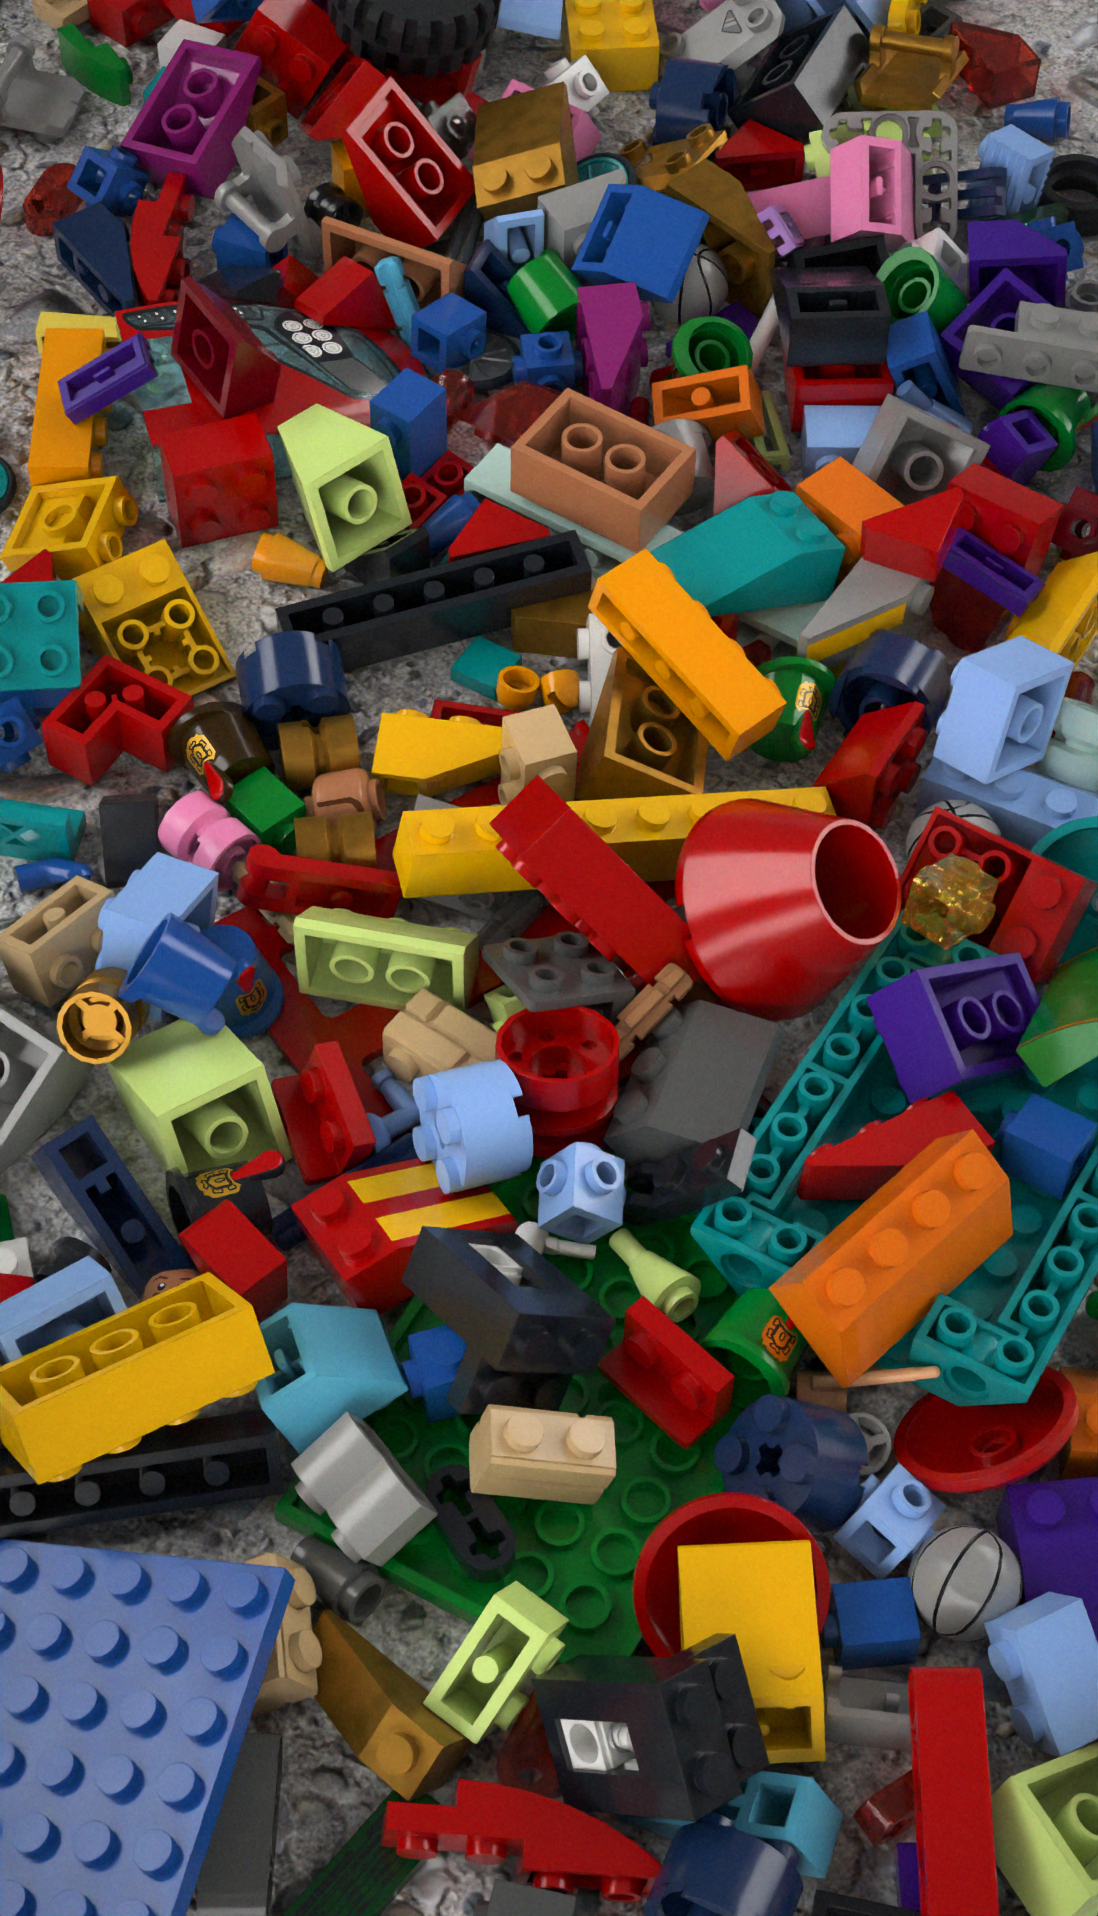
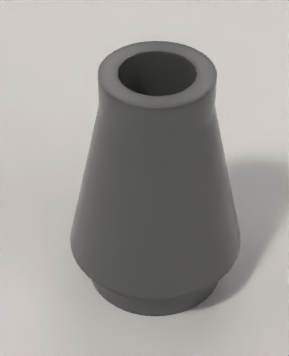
[290,1535,386,1623]

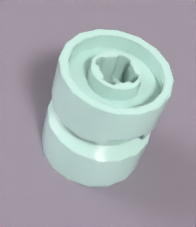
[1034,697,1098,792]

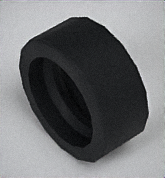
[1034,154,1098,237]

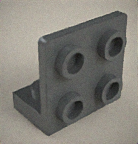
[482,931,636,1027]

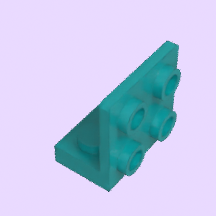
[0,580,84,692]

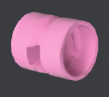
[157,791,262,893]

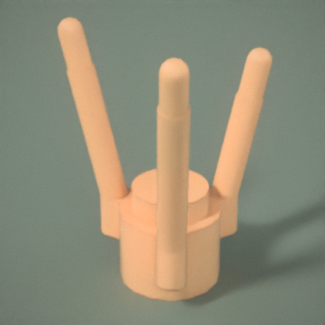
[796,1366,941,1452]

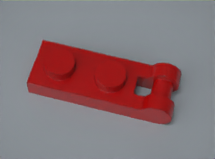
[236,844,402,919]

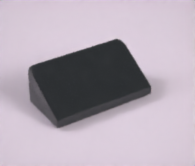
[197,265,281,306]

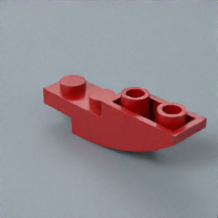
[131,172,195,328]
[381,1779,661,1903]

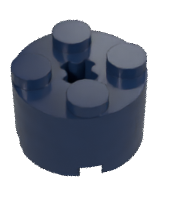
[649,57,737,156]
[828,629,950,739]
[236,631,350,750]
[714,1394,868,1533]
[643,1811,803,1916]

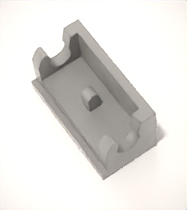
[823,1665,911,1752]

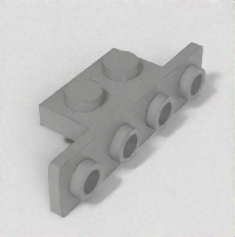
[959,301,1098,393]

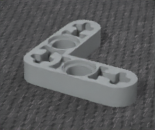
[821,110,958,240]

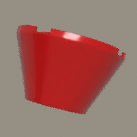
[675,798,901,1022]

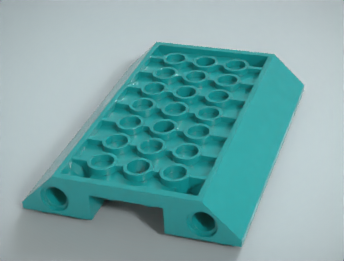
[690,910,1098,1407]

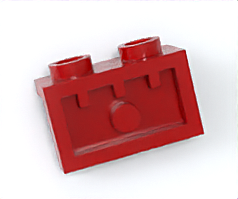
[270,1040,377,1186]
[599,1296,735,1449]

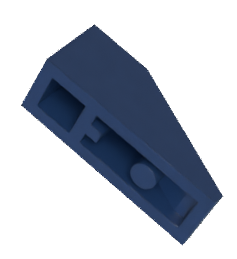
[52,202,137,325]
[31,1115,191,1299]

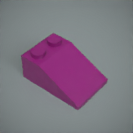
[120,39,262,200]
[575,282,650,416]

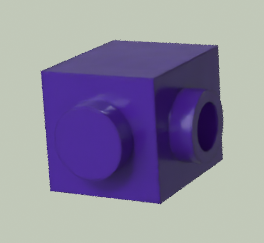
[977,409,1059,486]

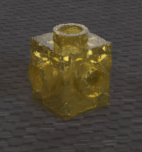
[900,853,999,950]

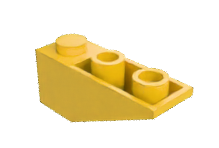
[371,709,502,797]

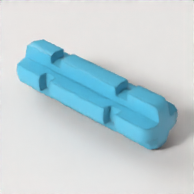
[374,256,420,349]

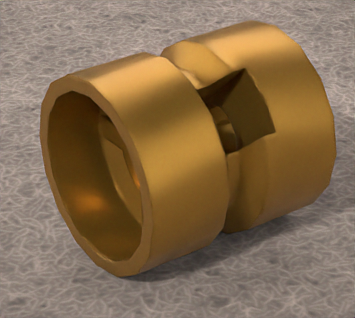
[277,714,361,792]
[294,811,377,869]
[56,967,150,1065]

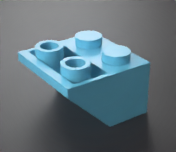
[255,1303,409,1455]

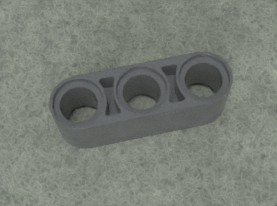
[196,1732,283,1916]

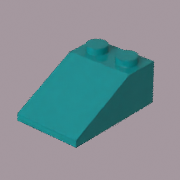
[650,491,846,616]

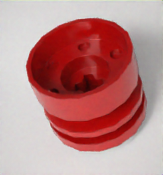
[495,1005,620,1158]

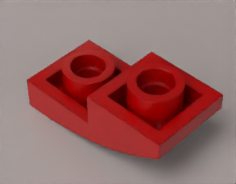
[401,450,474,530]

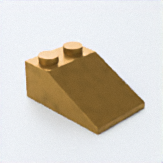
[472,81,579,221]
[666,158,776,319]
[575,646,708,801]

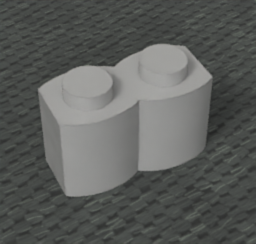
[291,1411,438,1567]

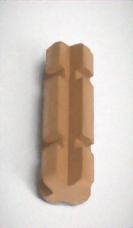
[615,963,694,1062]

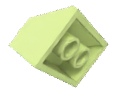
[293,906,479,1014]

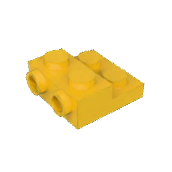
[0,475,138,581]

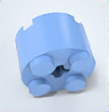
[412,1059,533,1194]

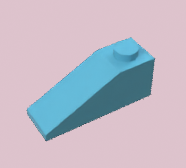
[615,1771,843,1879]

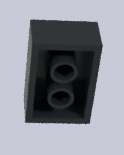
[727,5,870,140]

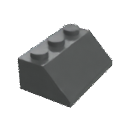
[603,1000,785,1169]

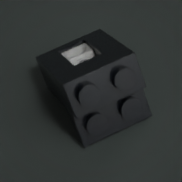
[401,1226,616,1414]
[531,1633,770,1821]

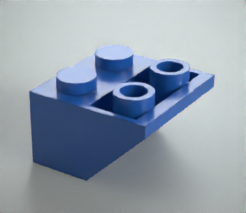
[571,184,710,303]

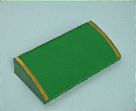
[1016,946,1098,1088]

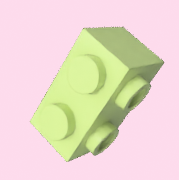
[423,1581,569,1744]

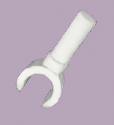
[515,1221,596,1260]

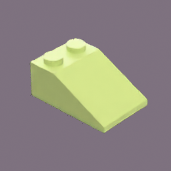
[991,1742,1098,1916]

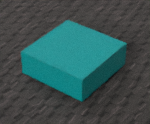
[450,635,522,701]

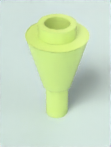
[609,1228,701,1322]

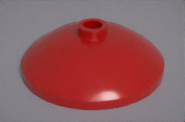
[893,1367,1080,1494]
[632,1492,830,1658]

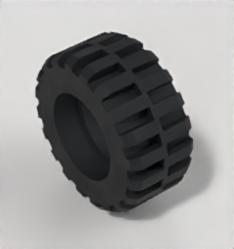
[327,0,501,79]

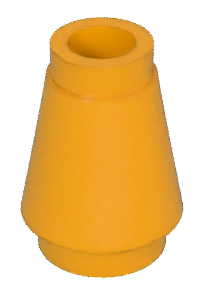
[251,532,328,589]

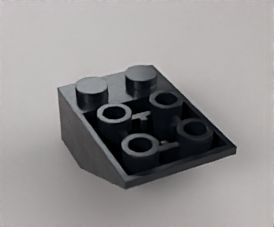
[770,266,891,367]

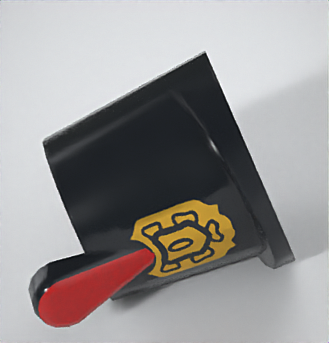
[166,1150,286,1267]

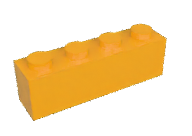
[28,328,112,488]
[588,548,787,761]

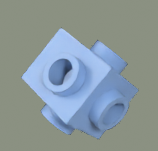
[536,1141,626,1244]
[832,1463,947,1580]

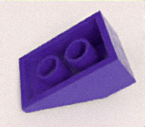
[866,952,1041,1105]
[995,1476,1098,1642]

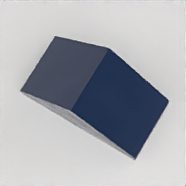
[464,239,530,339]

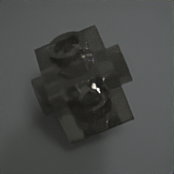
[418,92,477,161]

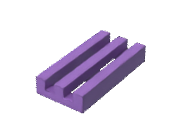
[757,205,806,257]

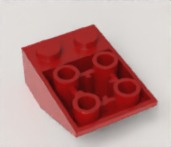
[900,806,1098,984]

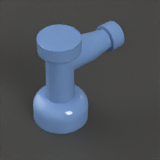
[366,1068,421,1157]

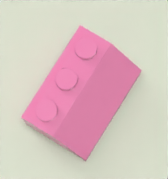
[747,176,831,256]

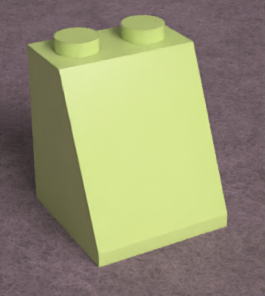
[277,403,412,572]
[107,1019,293,1174]

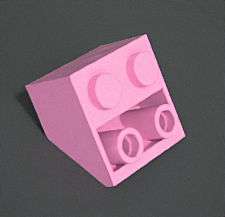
[830,135,915,251]

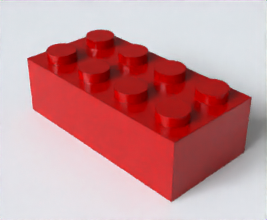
[489,775,701,1004]

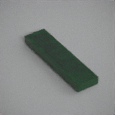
[283,1789,441,1916]

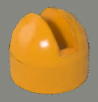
[496,666,540,711]
[539,669,581,714]

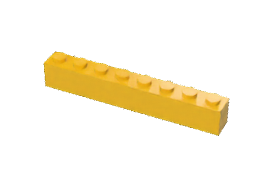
[392,786,837,898]

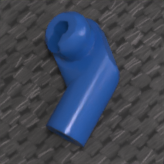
[15,857,94,893]

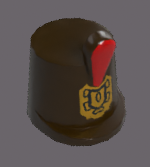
[166,702,275,806]

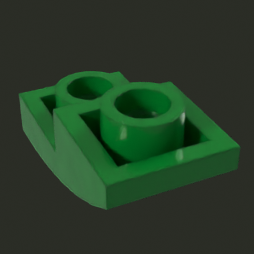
[57,23,133,106]

